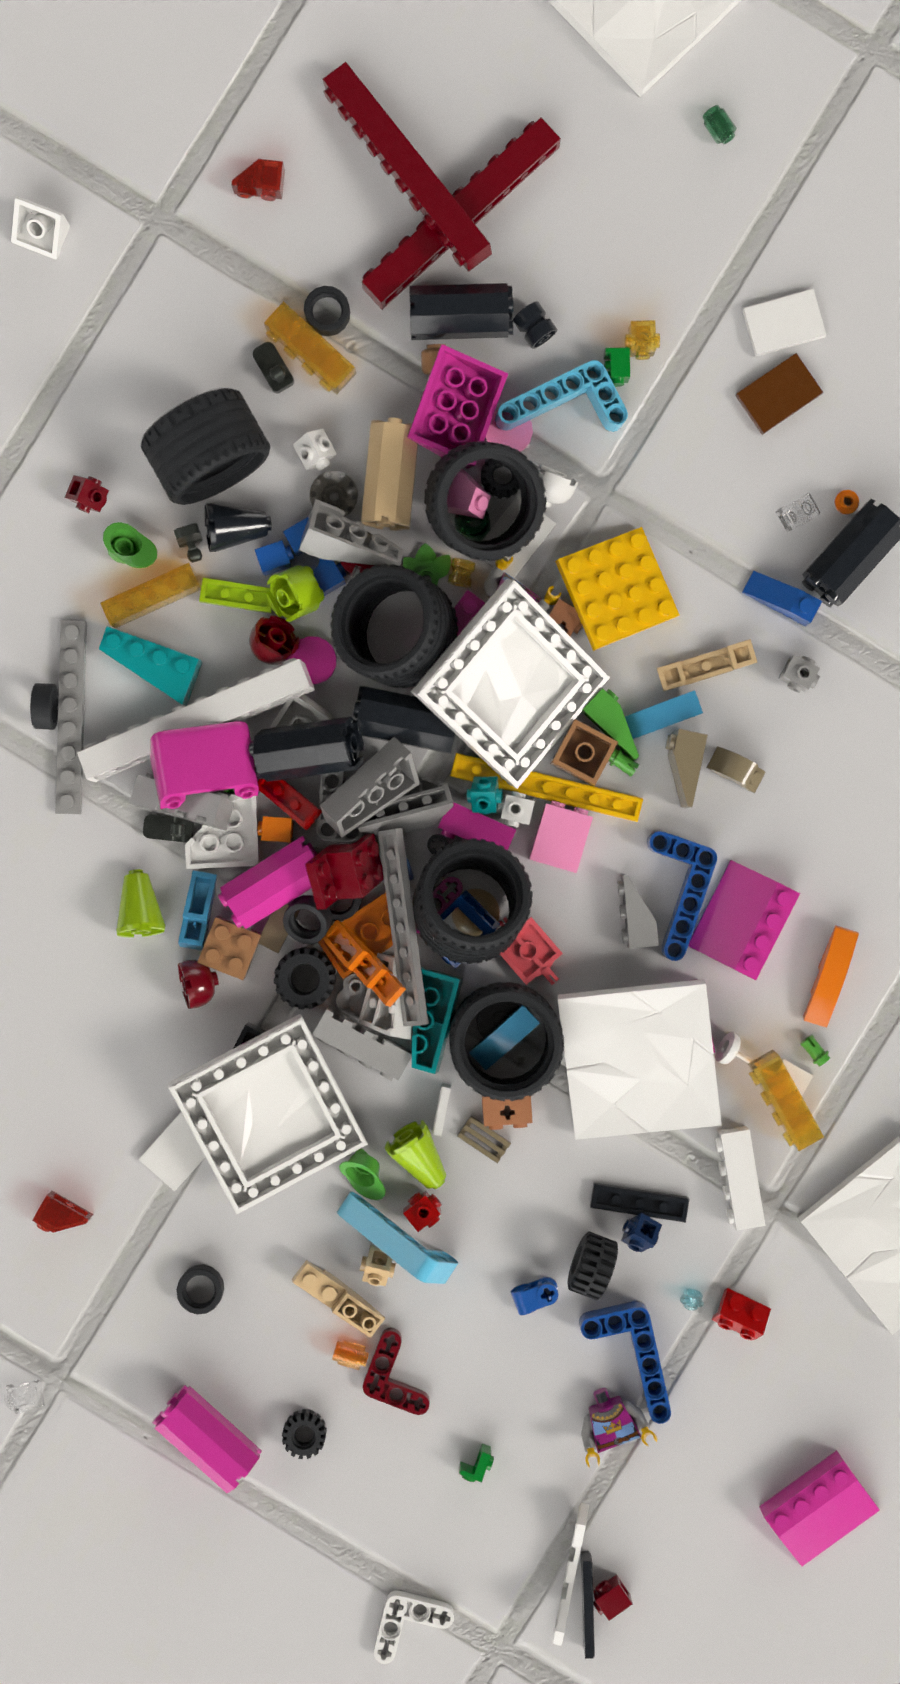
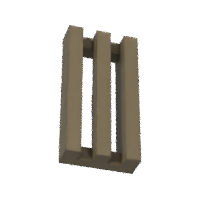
[457,1116,511,1164]

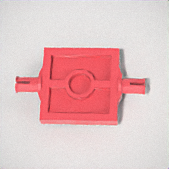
[499,916,563,985]

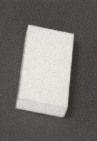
[432,1084,451,1136]

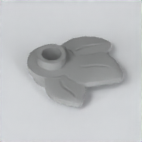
[336,973,368,1017]

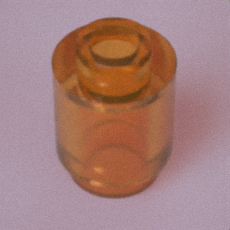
[332,1340,369,1371]

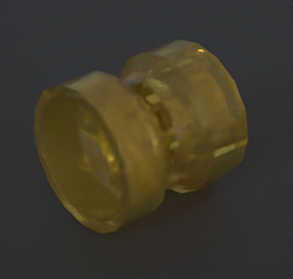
[447,558,476,588]

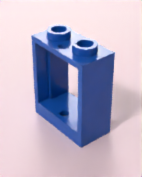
[440,890,500,969]

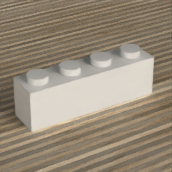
[714,1126,766,1230]

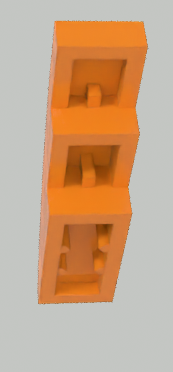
[322,920,406,1007]
[803,925,859,1028]

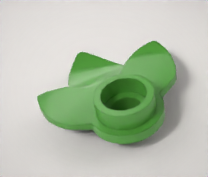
[403,543,451,585]

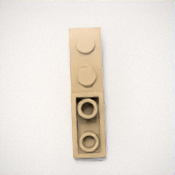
[292,1260,385,1338]

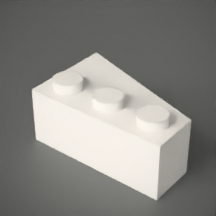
[358,953,411,1039]

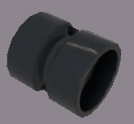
[513,301,558,349]

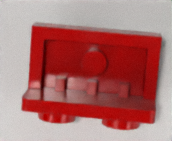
[712,1288,771,1341]

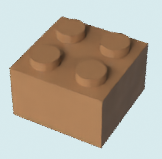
[550,719,618,786]
[197,916,262,980]

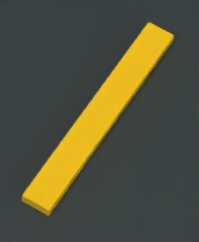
[450,753,643,822]

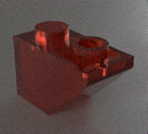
[231,159,285,201]

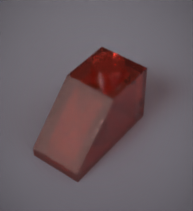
[32,1191,94,1233]

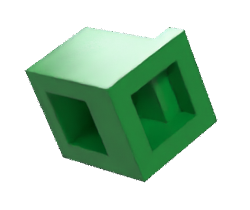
[603,347,630,387]

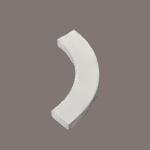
[552,1503,590,1646]

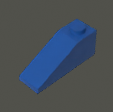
[742,571,823,626]

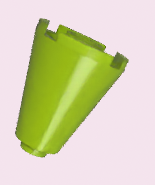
[116,869,165,938]
[384,1120,446,1189]

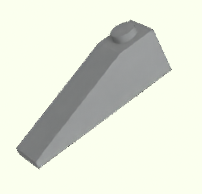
[299,499,404,566]

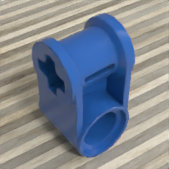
[510,1277,559,1315]

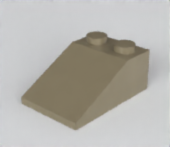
[665,729,708,808]

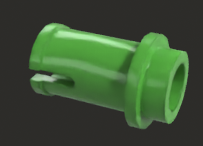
[608,749,639,777]
[800,1035,830,1067]

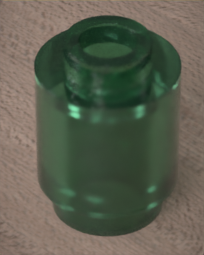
[702,105,737,144]

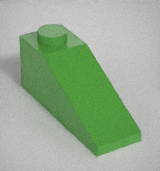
[582,688,639,760]

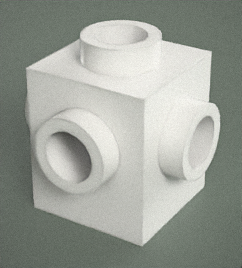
[293,429,336,470]
[497,791,535,827]

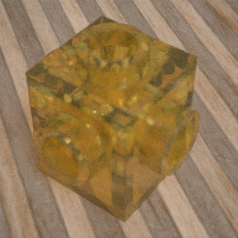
[625,320,660,360]

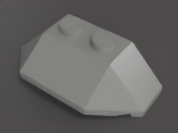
[358,776,454,835]

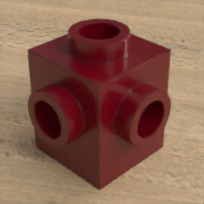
[64,475,109,514]

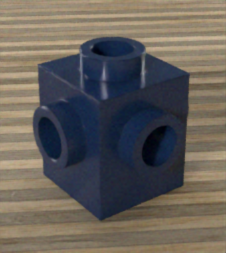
[621,1213,662,1252]

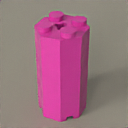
[218,835,317,929]
[152,1385,262,1494]

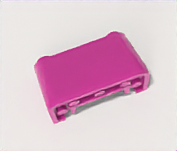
[150,721,259,809]

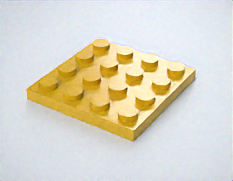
[555,527,680,651]

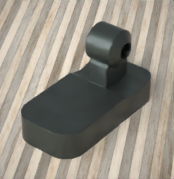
[253,342,294,394]
[174,523,203,563]
[143,815,194,843]

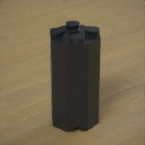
[409,283,514,340]
[802,499,900,607]
[352,686,455,754]
[249,716,364,782]

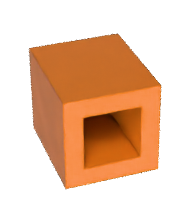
[257,816,294,843]

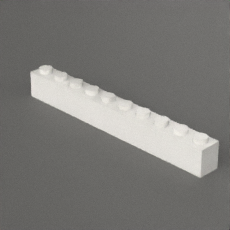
[77,658,315,782]

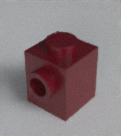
[593,1574,633,1621]

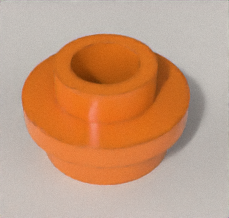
[834,490,859,515]

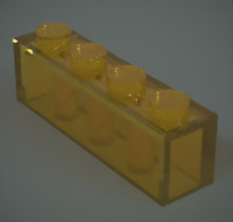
[264,301,356,395]
[100,563,202,629]
[748,1050,824,1151]

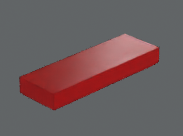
[258,779,322,830]

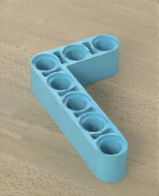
[495,360,628,432]
[337,1192,458,1284]

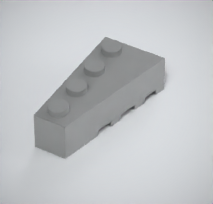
[320,737,420,838]
[129,773,234,831]
[312,1005,412,1081]

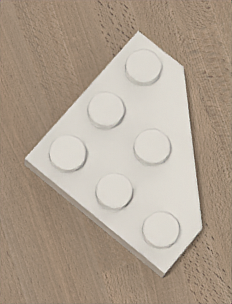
[185,794,260,869]

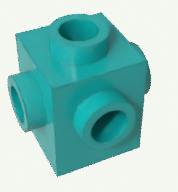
[467,776,503,814]

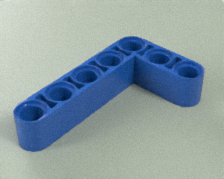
[647,831,717,961]
[579,1301,671,1424]

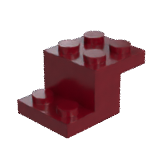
[305,834,384,910]

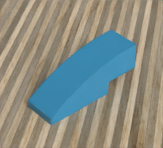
[625,690,703,739]
[178,870,217,951]
[469,1004,540,1070]

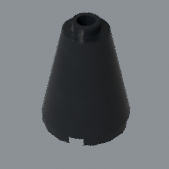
[204,503,272,552]

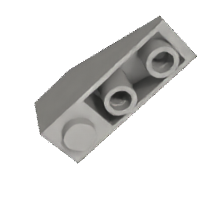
[617,875,659,949]

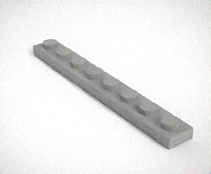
[55,620,87,814]
[378,828,428,1026]

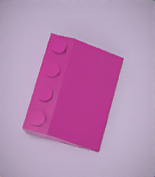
[407,344,508,469]
[688,860,800,980]
[759,1450,880,1566]

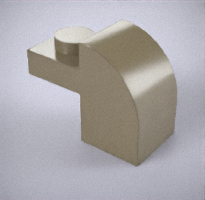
[706,746,766,793]

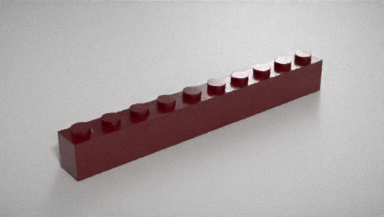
[322,62,492,272]
[361,117,561,310]

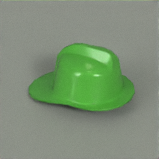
[103,522,158,568]
[339,1149,386,1200]

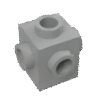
[778,655,820,693]

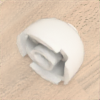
[534,463,579,507]

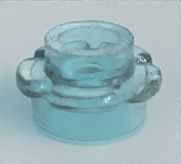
[680,1289,704,1311]

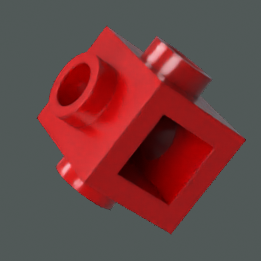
[403,1191,442,1232]

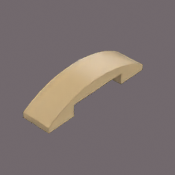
[657,639,757,691]

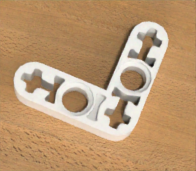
[374,1590,454,1664]

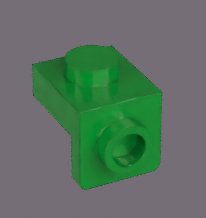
[459,1444,494,1483]

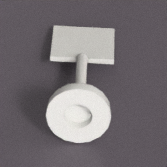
[715,1032,813,1107]

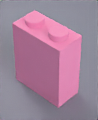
[529,800,593,873]

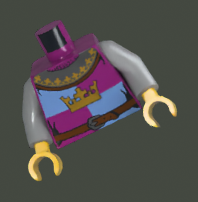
[484,556,561,612]
[581,1388,658,1467]

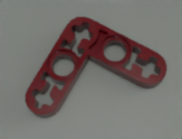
[363,1328,430,1415]

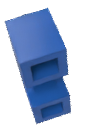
[283,517,347,596]

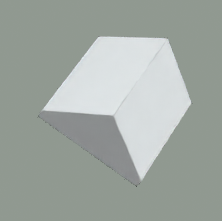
[11,196,70,259]

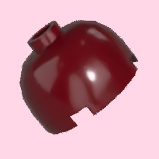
[249,616,300,665]
[178,960,219,1009]

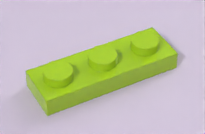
[199,578,273,614]

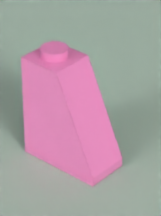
[447,469,491,519]

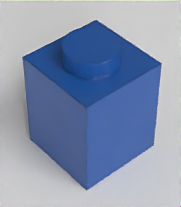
[255,540,294,576]

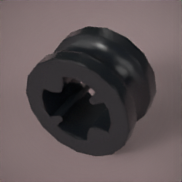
[427,834,449,855]

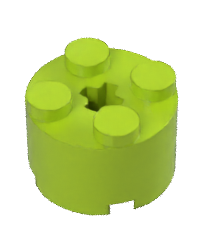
[267,565,325,622]

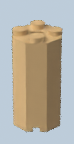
[361,418,418,531]

